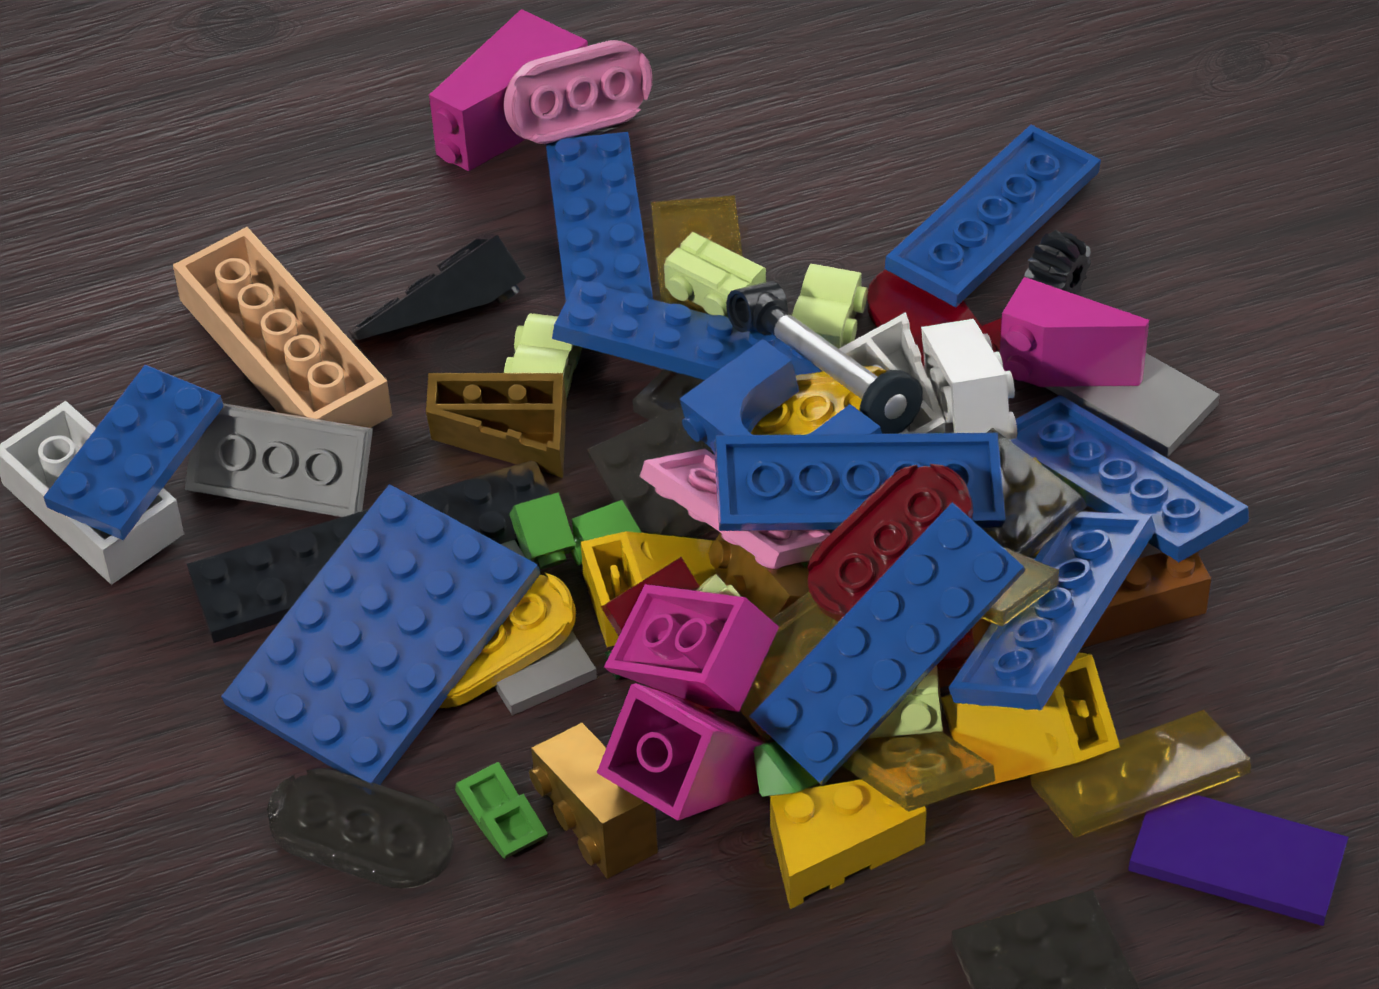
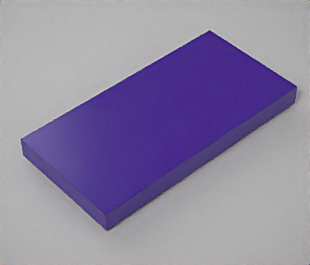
[1128,784,1349,926]

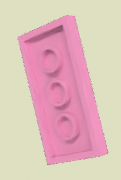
[640,449,831,569]

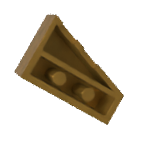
[426,373,567,478]
[708,532,827,659]
[529,723,658,879]

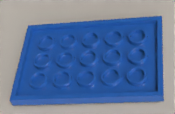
[221,484,541,792]

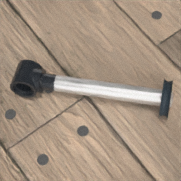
[726,281,923,434]

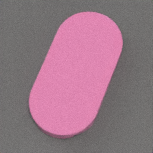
[504,40,652,144]

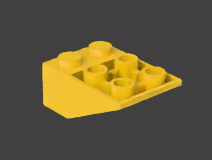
[581,531,716,647]
[941,652,1120,790]

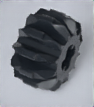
[1025,230,1091,294]

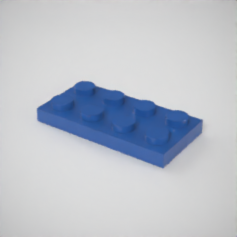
[43,365,224,541]

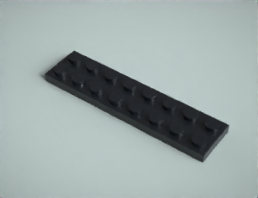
[187,461,551,643]

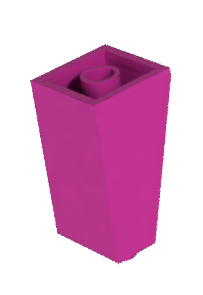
[429,9,588,171]
[597,683,766,820]

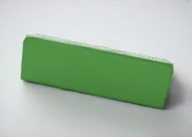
[753,740,819,797]

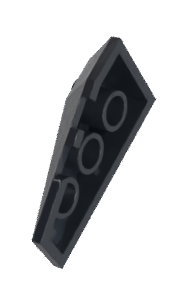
[348,234,526,340]

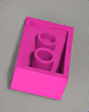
[1000,277,1149,387]
[604,584,779,712]

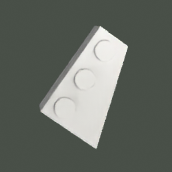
[839,312,945,434]

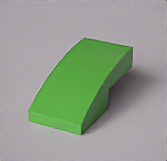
[455,762,548,859]

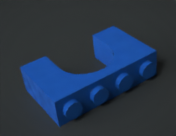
[680,339,882,454]

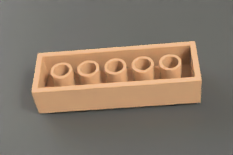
[173,227,392,428]

